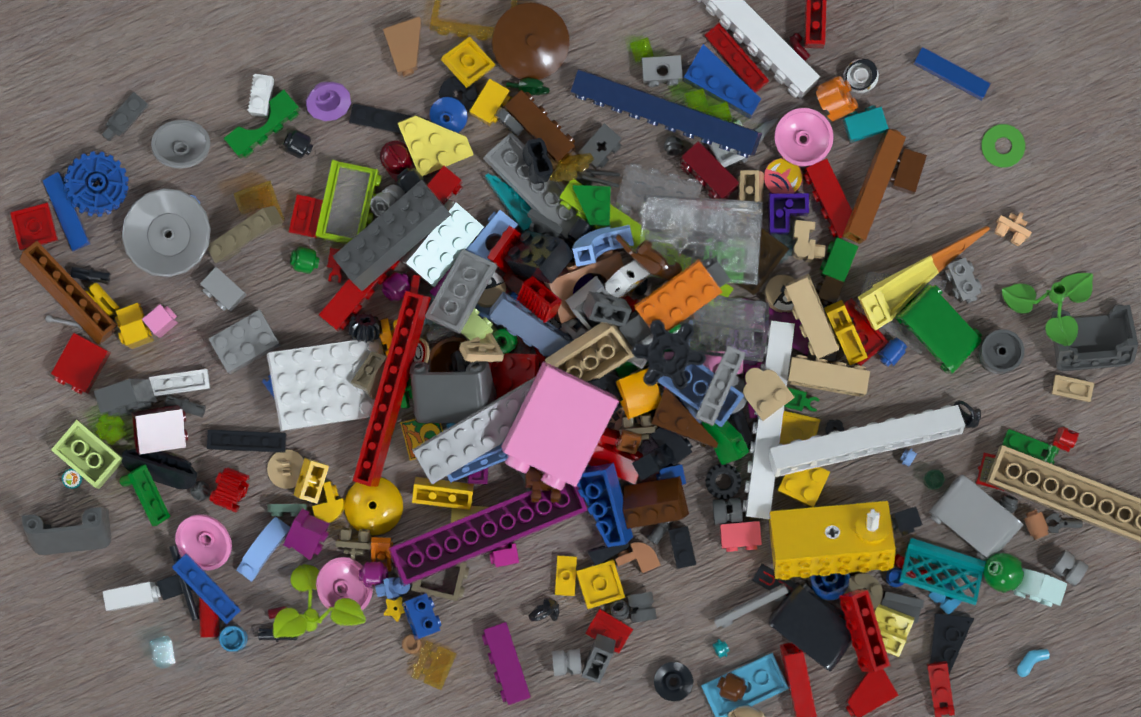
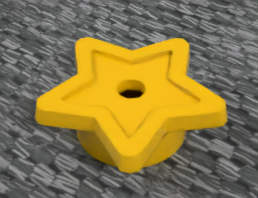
[383,596,405,622]

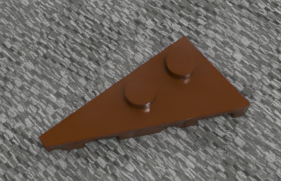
[651,388,718,448]

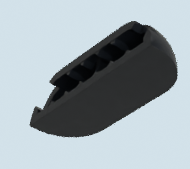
[121,449,197,490]

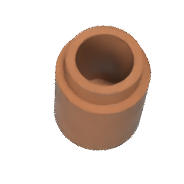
[1024,509,1049,540]

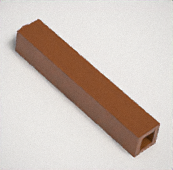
[843,129,906,244]

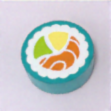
[62,469,83,489]

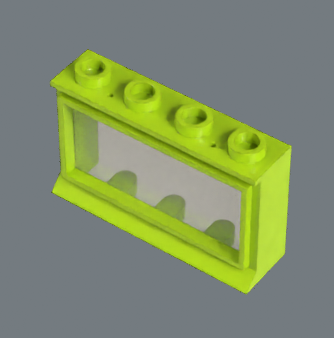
[316,160,382,244]

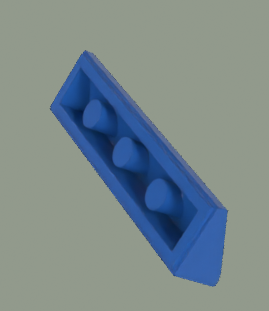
[913,47,991,101]
[43,172,91,251]

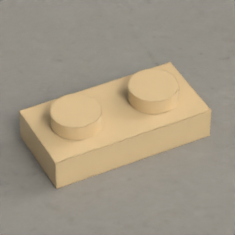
[1051,375,1094,402]

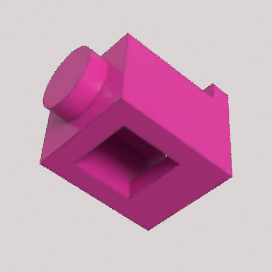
[489,543,519,567]

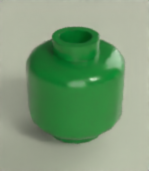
[290,246,320,274]
[492,328,517,354]

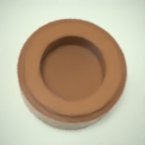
[402,634,422,654]

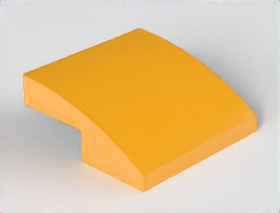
[616,368,661,420]

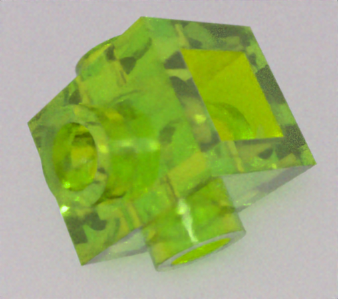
[96,414,128,445]

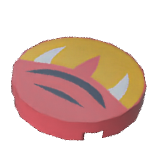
[764,158,803,194]

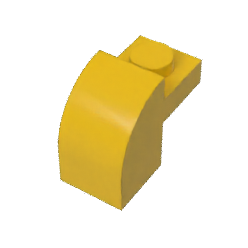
[312,481,345,523]

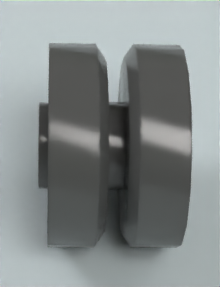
[978,329,1025,374]

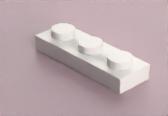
[149,369,210,396]

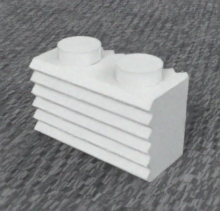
[247,74,274,118]

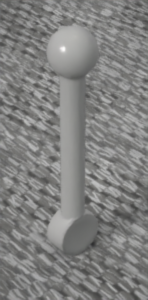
[45,315,83,330]

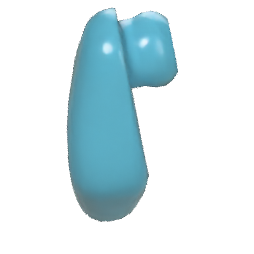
[1017,649,1050,677]

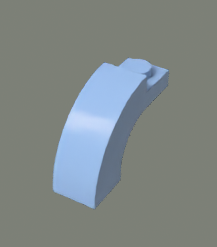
[572,225,634,266]
[236,516,291,582]

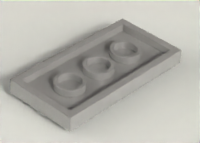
[425,249,497,334]

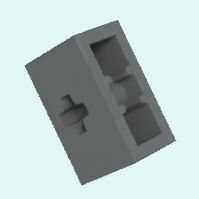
[579,123,622,170]
[582,291,632,327]
[581,634,616,684]

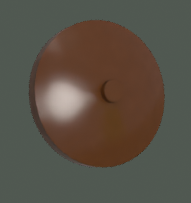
[492,3,570,80]

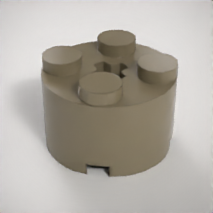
[843,573,883,609]

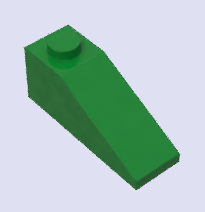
[702,421,749,465]

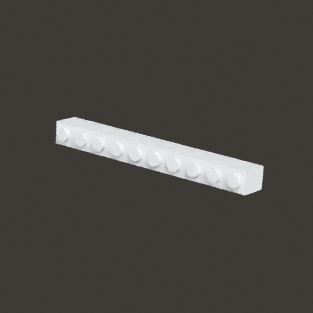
[742,321,795,519]
[768,405,965,477]

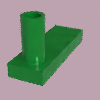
[119,465,171,527]

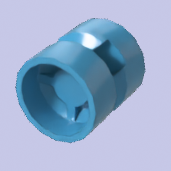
[928,577,962,615]
[219,626,248,652]

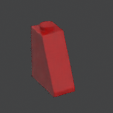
[845,669,899,717]

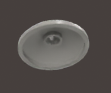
[151,120,210,168]

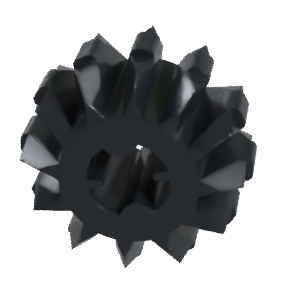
[348,313,382,343]

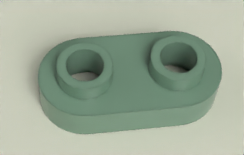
[267,504,307,516]

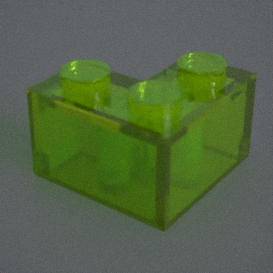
[684,88,733,122]

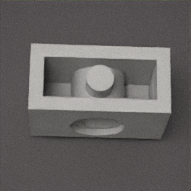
[642,55,683,87]

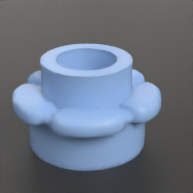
[900,448,917,467]

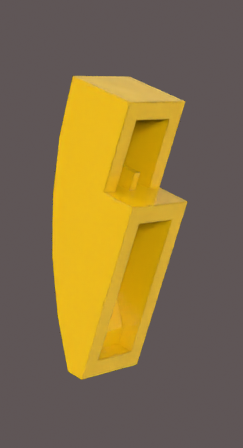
[824,300,868,366]

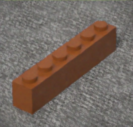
[19,241,117,345]

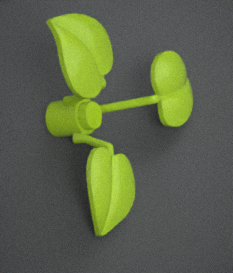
[273,564,366,638]

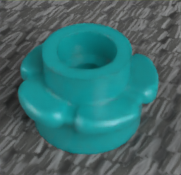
[713,639,729,658]

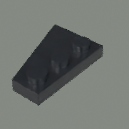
[930,613,975,674]

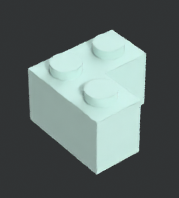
[1013,568,1067,607]

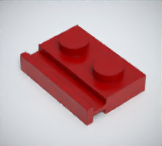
[289,194,323,239]
[585,609,633,654]

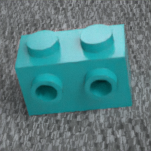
[843,105,889,143]

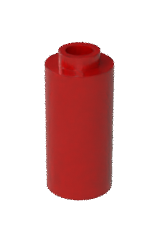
[199,598,220,638]

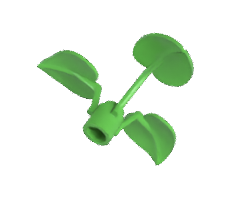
[1002,273,1093,346]

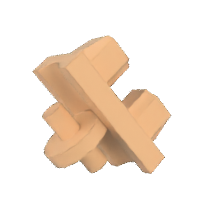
[994,212,1032,247]

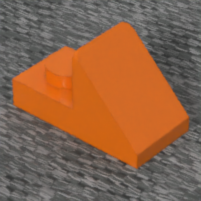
[371,537,393,571]

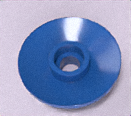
[430,97,468,133]

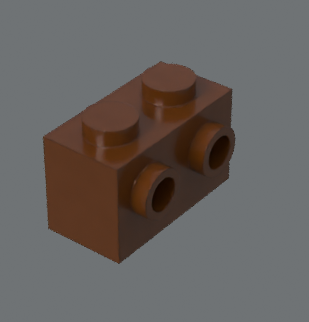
[889,148,927,195]

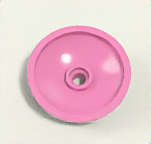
[775,108,833,166]
[175,514,232,570]
[316,557,373,610]

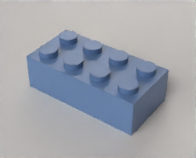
[658,364,745,428]

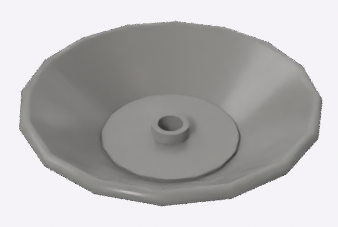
[122,188,211,277]

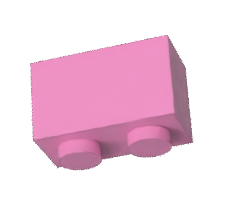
[142,304,178,338]

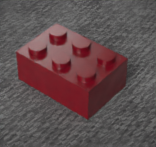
[680,141,739,203]

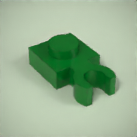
[784,388,819,412]

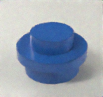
[886,568,904,587]

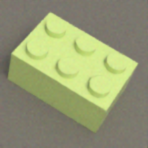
[51,420,123,489]

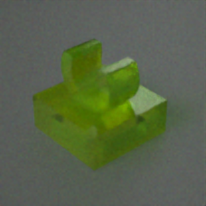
[629,37,654,63]

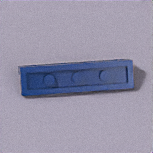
[172,552,241,624]

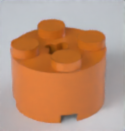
[816,76,858,121]

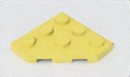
[398,115,474,176]

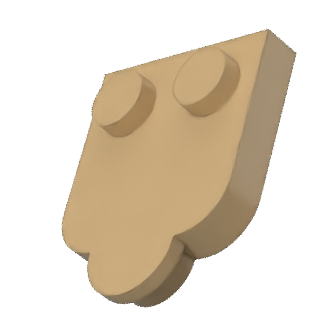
[743,368,795,421]

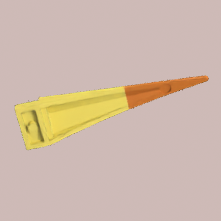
[858,226,990,331]

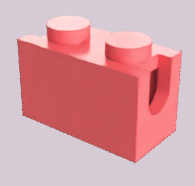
[719,521,762,552]

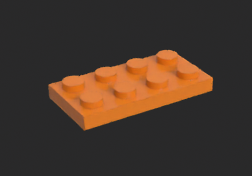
[634,260,722,331]

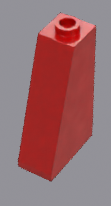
[779,642,817,717]

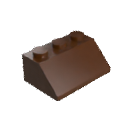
[623,476,689,529]

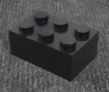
[504,231,574,284]

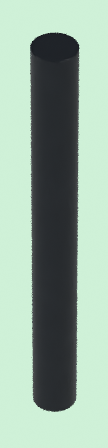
[169,544,199,621]

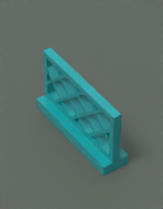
[900,538,986,605]

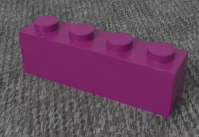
[481,622,531,705]

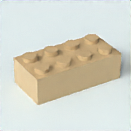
[784,274,840,359]
[545,322,633,381]
[787,355,870,397]

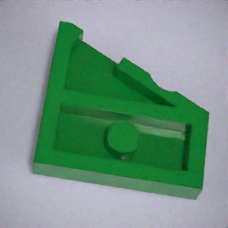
[573,185,611,226]

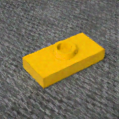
[555,556,577,596]

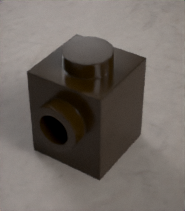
[816,275,845,306]

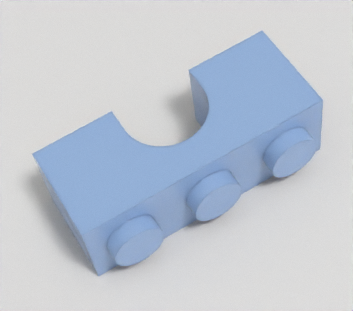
[465,210,518,261]

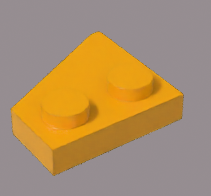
[379,318,393,357]

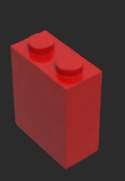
[51,333,111,395]

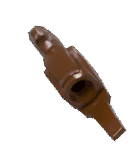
[616,234,682,281]

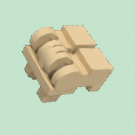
[791,220,826,262]

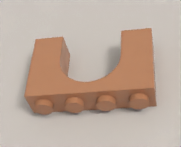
[544,249,632,324]

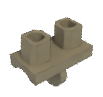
[619,413,657,446]
[335,527,371,560]

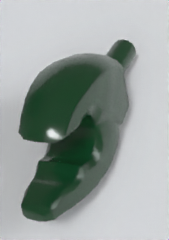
[506,78,550,95]

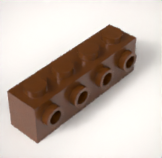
[504,90,575,164]

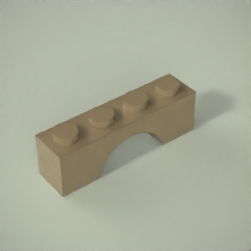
[207,206,284,263]

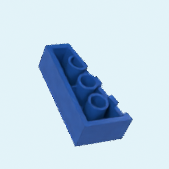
[683,44,761,119]
[577,463,633,547]

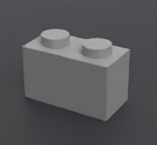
[200,267,247,312]

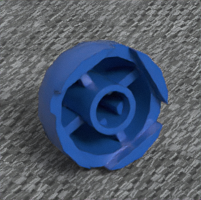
[810,573,850,600]

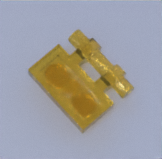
[549,153,594,182]
[411,640,457,690]

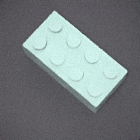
[400,199,484,287]

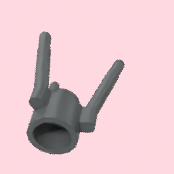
[576,168,620,188]

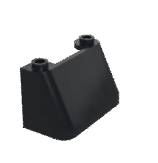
[768,581,852,672]

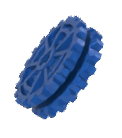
[64,151,129,217]

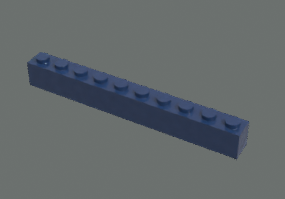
[571,70,762,158]

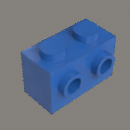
[402,593,441,640]

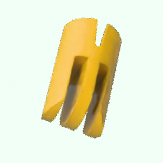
[85,283,120,316]

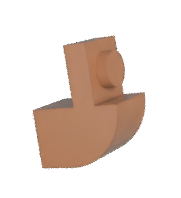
[615,542,661,573]

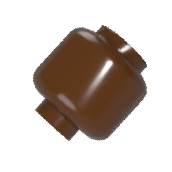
[717,673,747,702]

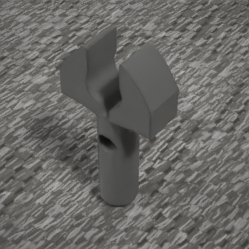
[1045,513,1083,533]

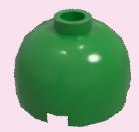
[983,552,1024,593]

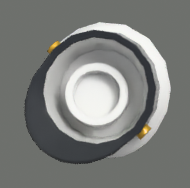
[844,59,879,93]

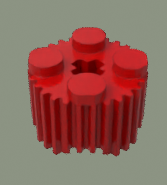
[210,467,250,512]

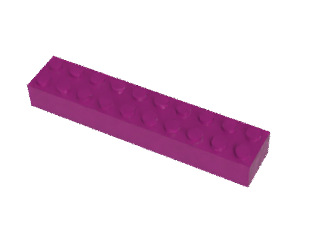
[389,482,588,586]

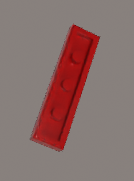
[704,23,769,93]

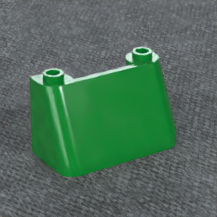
[894,284,982,374]

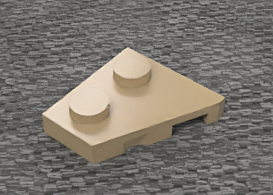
[459,333,504,362]

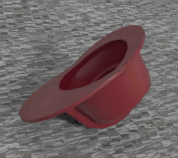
[380,141,417,182]

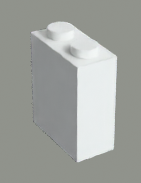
[103,582,161,611]

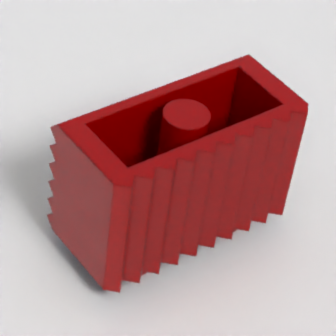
[517,276,563,323]

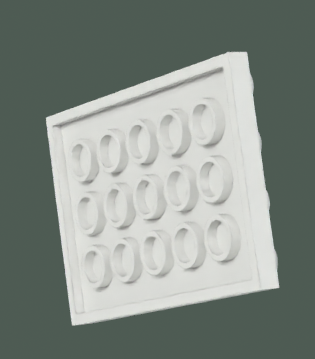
[267,337,384,431]

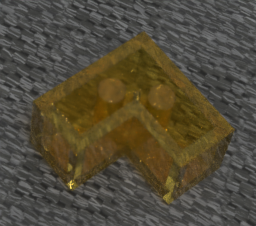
[233,180,285,221]

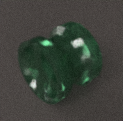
[923,469,945,490]

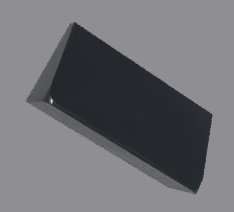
[156,574,193,600]

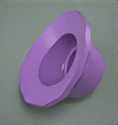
[306,82,351,121]

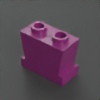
[283,508,330,560]

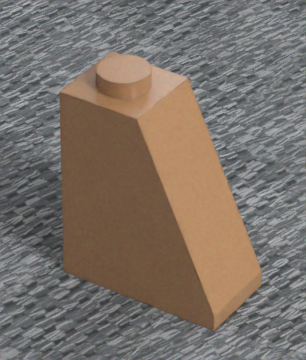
[383,17,422,77]

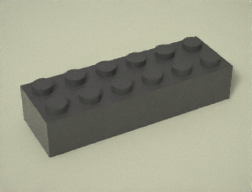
[332,180,452,291]

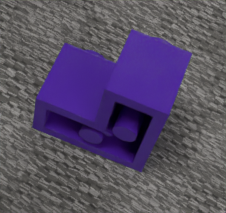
[768,193,809,236]

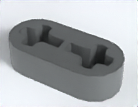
[494,107,524,137]

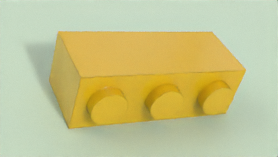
[412,477,474,510]

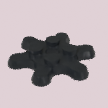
[632,320,706,390]

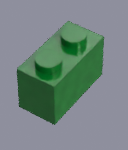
[819,238,859,282]

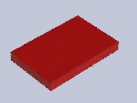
[831,298,889,366]

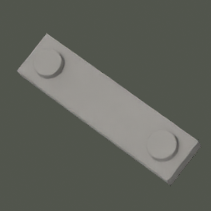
[695,345,746,426]
[714,584,788,628]

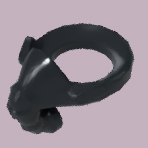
[954,400,981,428]
[529,598,560,621]

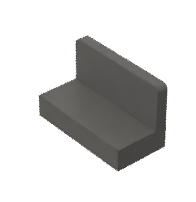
[881,592,925,623]

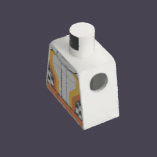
[604,260,650,298]

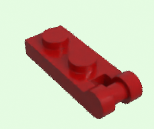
[927,661,955,717]

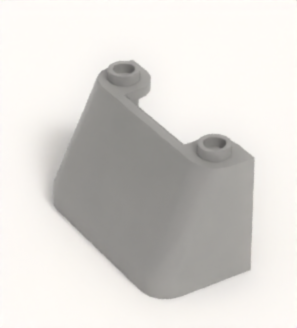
[929,475,1023,561]

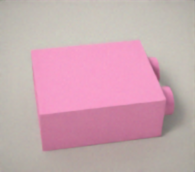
[501,361,619,490]

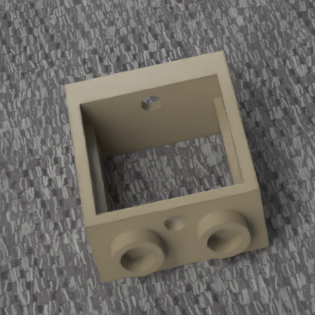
[411,562,470,601]

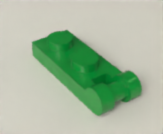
[1001,429,1060,465]

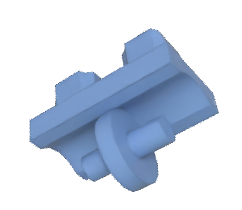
[375,577,410,599]

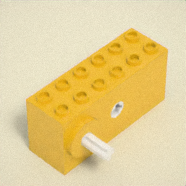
[769,501,896,580]

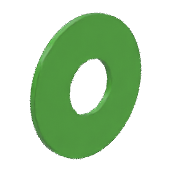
[982,124,1025,168]

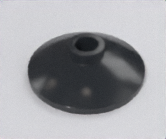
[654,662,693,701]

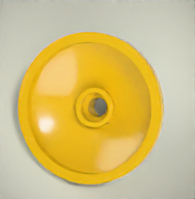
[344,477,403,535]

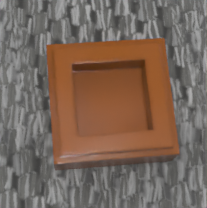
[616,430,642,454]

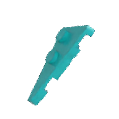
[485,173,532,233]

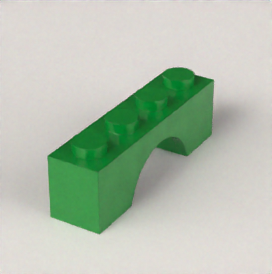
[224,90,300,159]

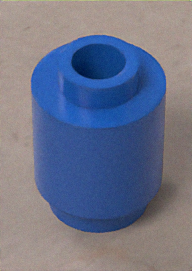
[879,337,907,367]

